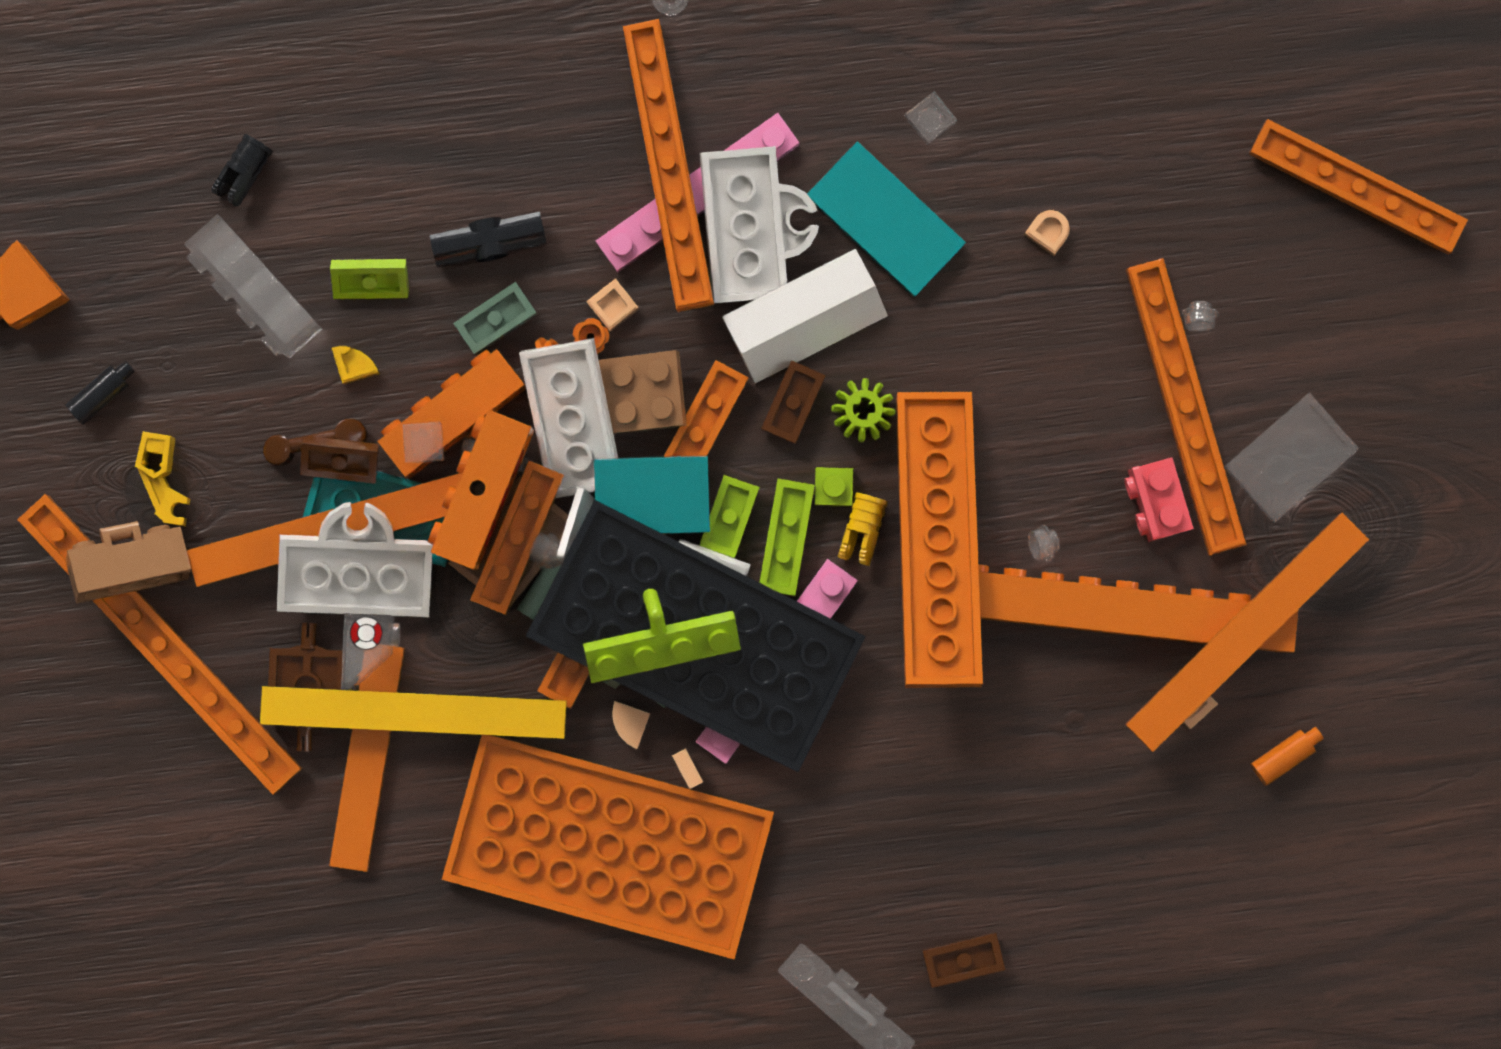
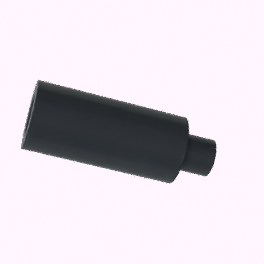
[65,360,136,425]

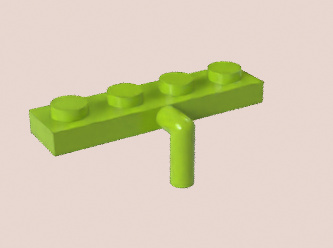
[583,589,741,683]

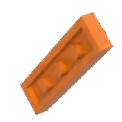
[470,461,564,615]

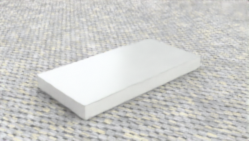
[519,338,618,498]

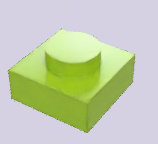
[814,467,853,507]

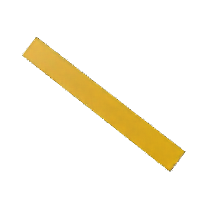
[260,686,567,739]

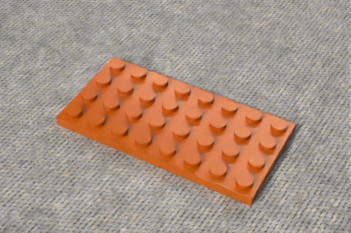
[442,735,774,960]

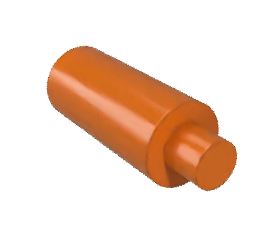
[1250,727,1324,786]

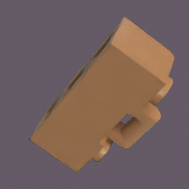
[66,521,191,604]

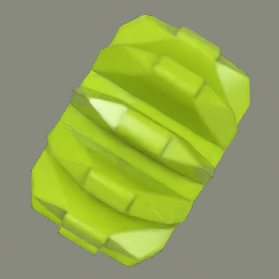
[831,378,895,443]

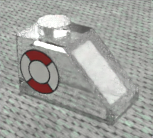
[341,613,400,690]

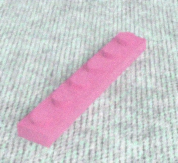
[596,113,799,273]
[696,559,858,764]

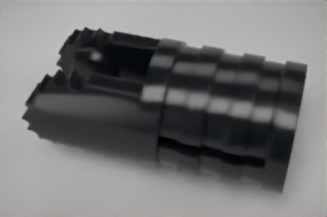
[211,134,274,207]

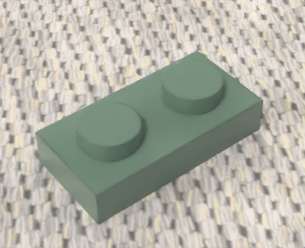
[453,282,537,356]

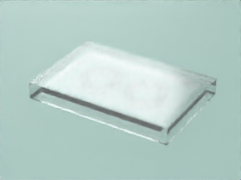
[1224,393,1359,523]

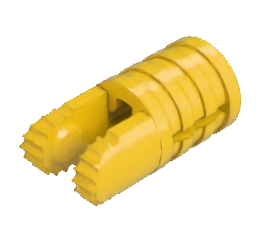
[838,492,888,566]

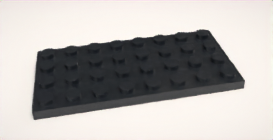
[526,500,866,772]

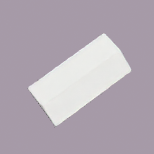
[722,249,888,383]

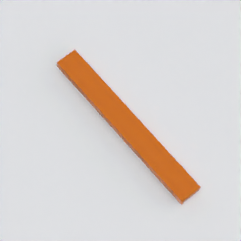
[623,19,714,312]
[1126,258,1246,556]
[187,473,485,587]
[1125,513,1369,752]

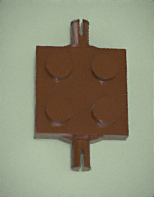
[268,623,347,751]

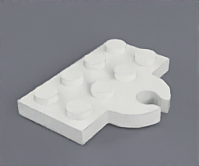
[700,146,819,303]
[277,502,433,617]

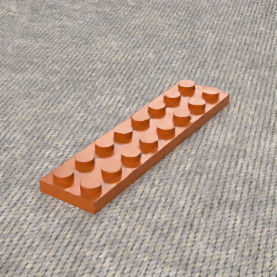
[896,392,983,688]

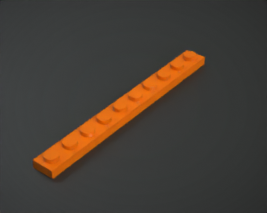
[537,360,749,709]
[17,494,303,795]

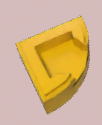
[332,346,380,385]

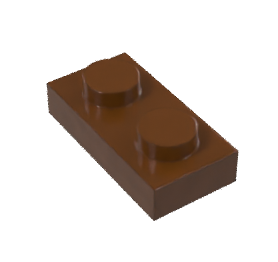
[761,360,826,445]
[300,435,379,484]
[922,932,1005,988]

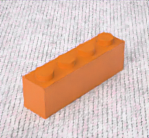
[377,349,526,480]

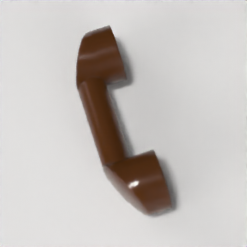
[263,419,368,466]

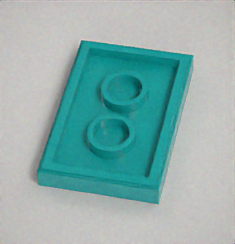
[594,456,710,533]

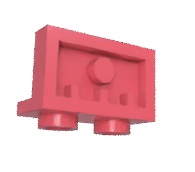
[1124,457,1194,542]

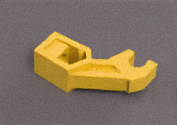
[135,432,190,527]

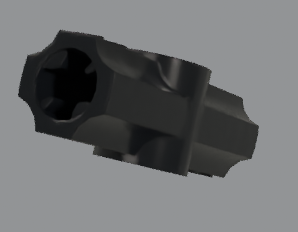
[430,211,547,268]

